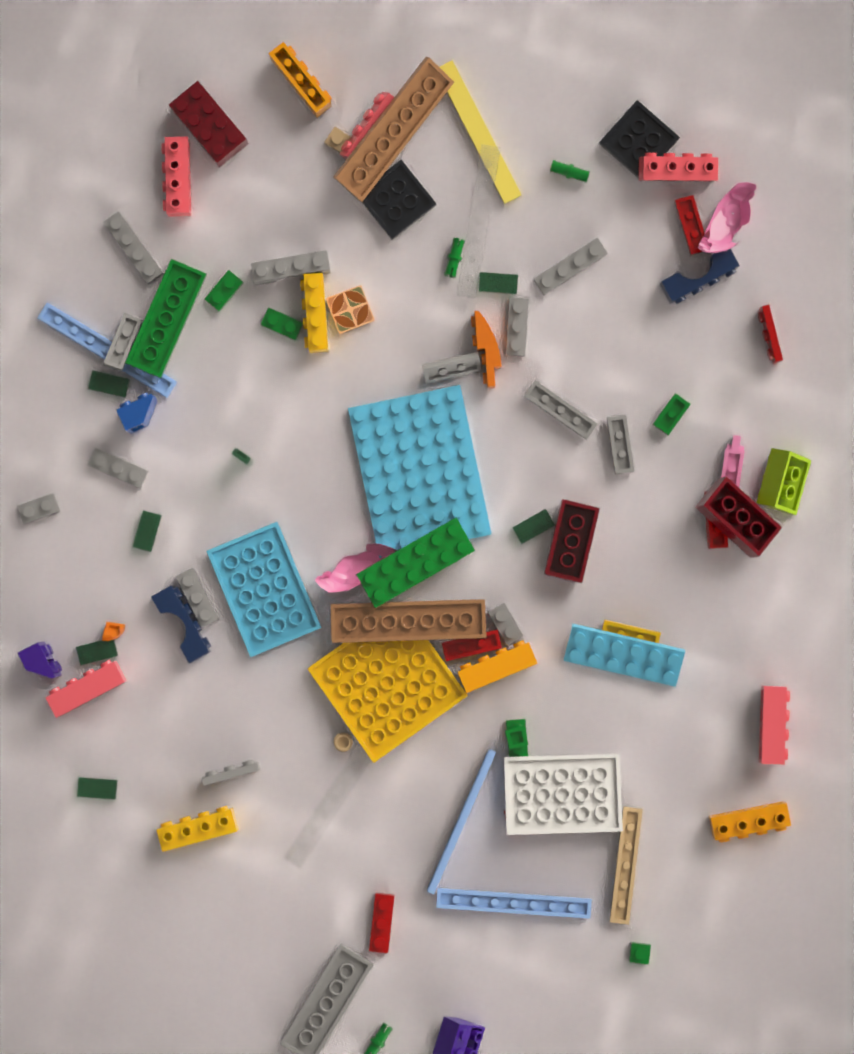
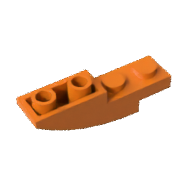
[471,311,502,389]

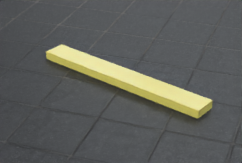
[440,60,522,205]

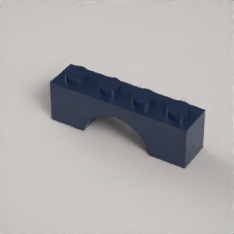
[660,249,740,305]
[151,585,212,664]

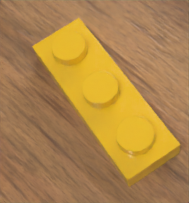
[602,619,661,643]

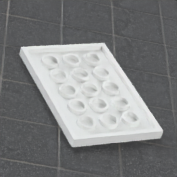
[504,754,623,835]

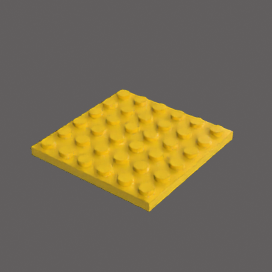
[307,640,468,763]

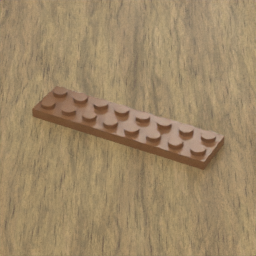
[333,57,454,202]
[331,599,486,643]

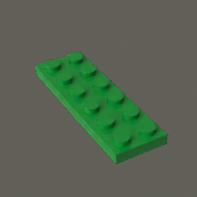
[125,259,207,379]
[356,517,475,608]

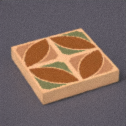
[326,285,375,335]

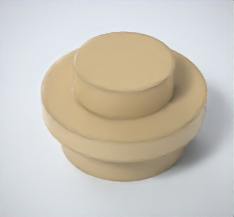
[333,732,353,752]

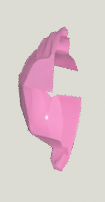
[698,182,756,253]
[315,543,397,592]

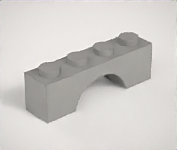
[251,250,331,285]

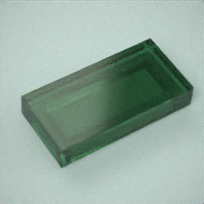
[479,272,518,295]
[88,370,130,398]
[231,448,254,467]
[512,509,555,544]
[133,510,162,552]
[76,639,119,666]
[77,777,118,800]

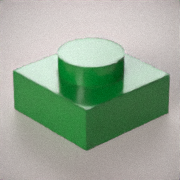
[505,726,528,749]
[629,942,651,965]

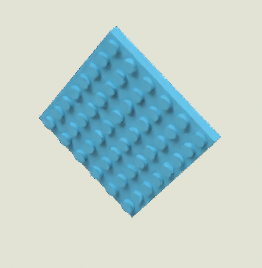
[348,385,492,558]

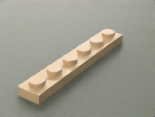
[609,806,643,925]

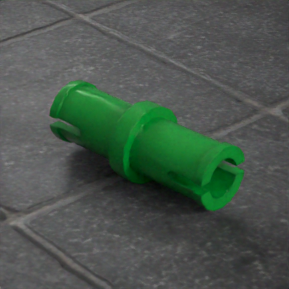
[550,160,590,183]
[444,238,465,278]
[364,1022,393,1054]

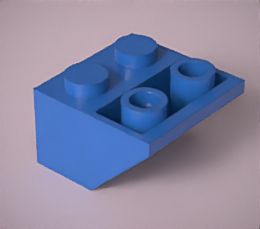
[116,393,158,434]

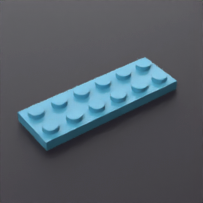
[563,623,685,687]

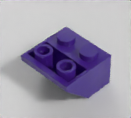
[17,641,62,679]
[433,1016,485,1054]

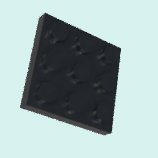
[599,100,680,179]
[362,160,437,240]

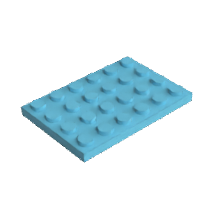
[206,522,322,657]

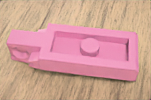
[721,435,745,487]

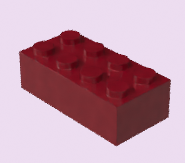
[169,81,249,168]
[695,476,782,558]
[544,499,600,583]

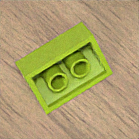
[756,448,811,515]

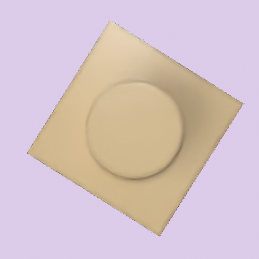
[324,127,351,153]

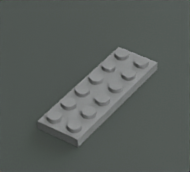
[280,944,374,1054]

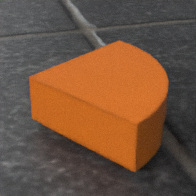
[102,621,125,641]

